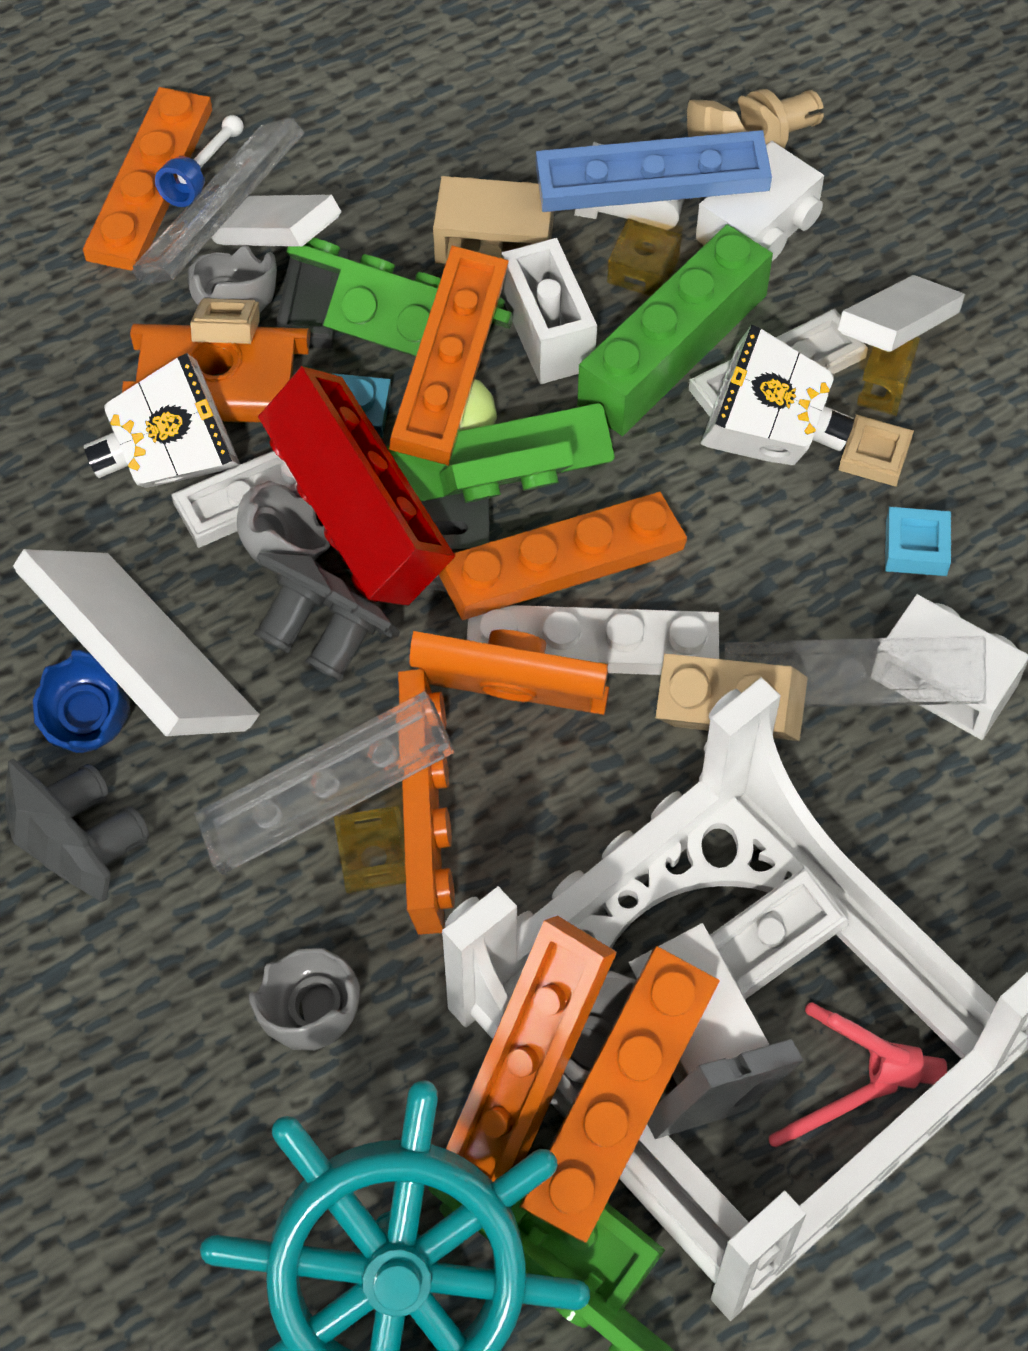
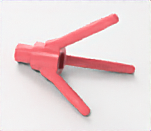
[768,1002,947,1147]

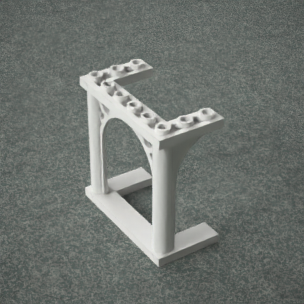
[442,677,1028,1321]

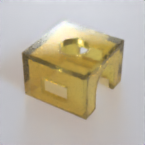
[607,218,682,296]
[857,337,921,416]
[333,805,406,893]

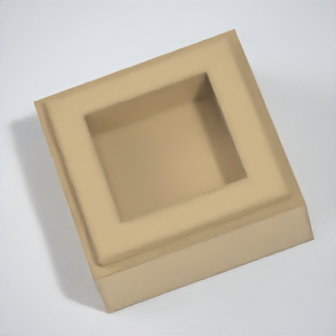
[190,298,260,344]
[839,414,914,486]

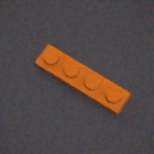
[83,87,212,272]
[389,245,509,466]
[439,492,687,621]
[398,669,455,934]
[446,915,617,1182]
[519,946,720,1243]

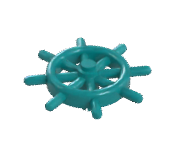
[200,1080,591,1351]

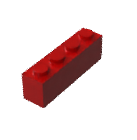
[258,366,456,606]

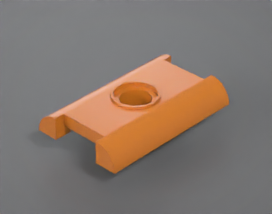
[122,324,310,422]
[410,629,609,715]

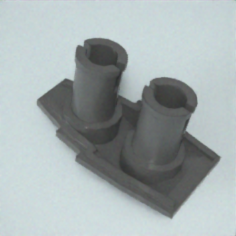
[253,553,400,682]
[4,758,149,902]

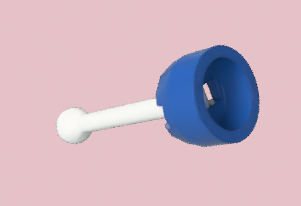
[155,115,244,207]

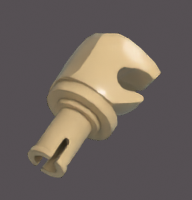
[687,89,824,149]

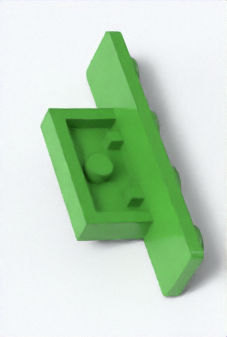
[286,237,513,357]
[386,403,614,503]
[428,1186,675,1351]

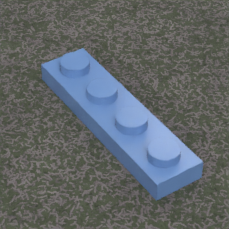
[536,130,772,212]

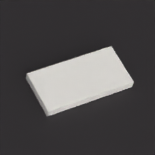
[13,549,260,736]

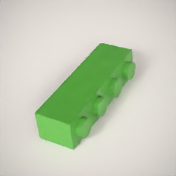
[577,224,773,437]

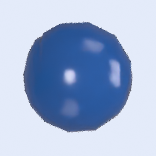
[33,650,130,753]

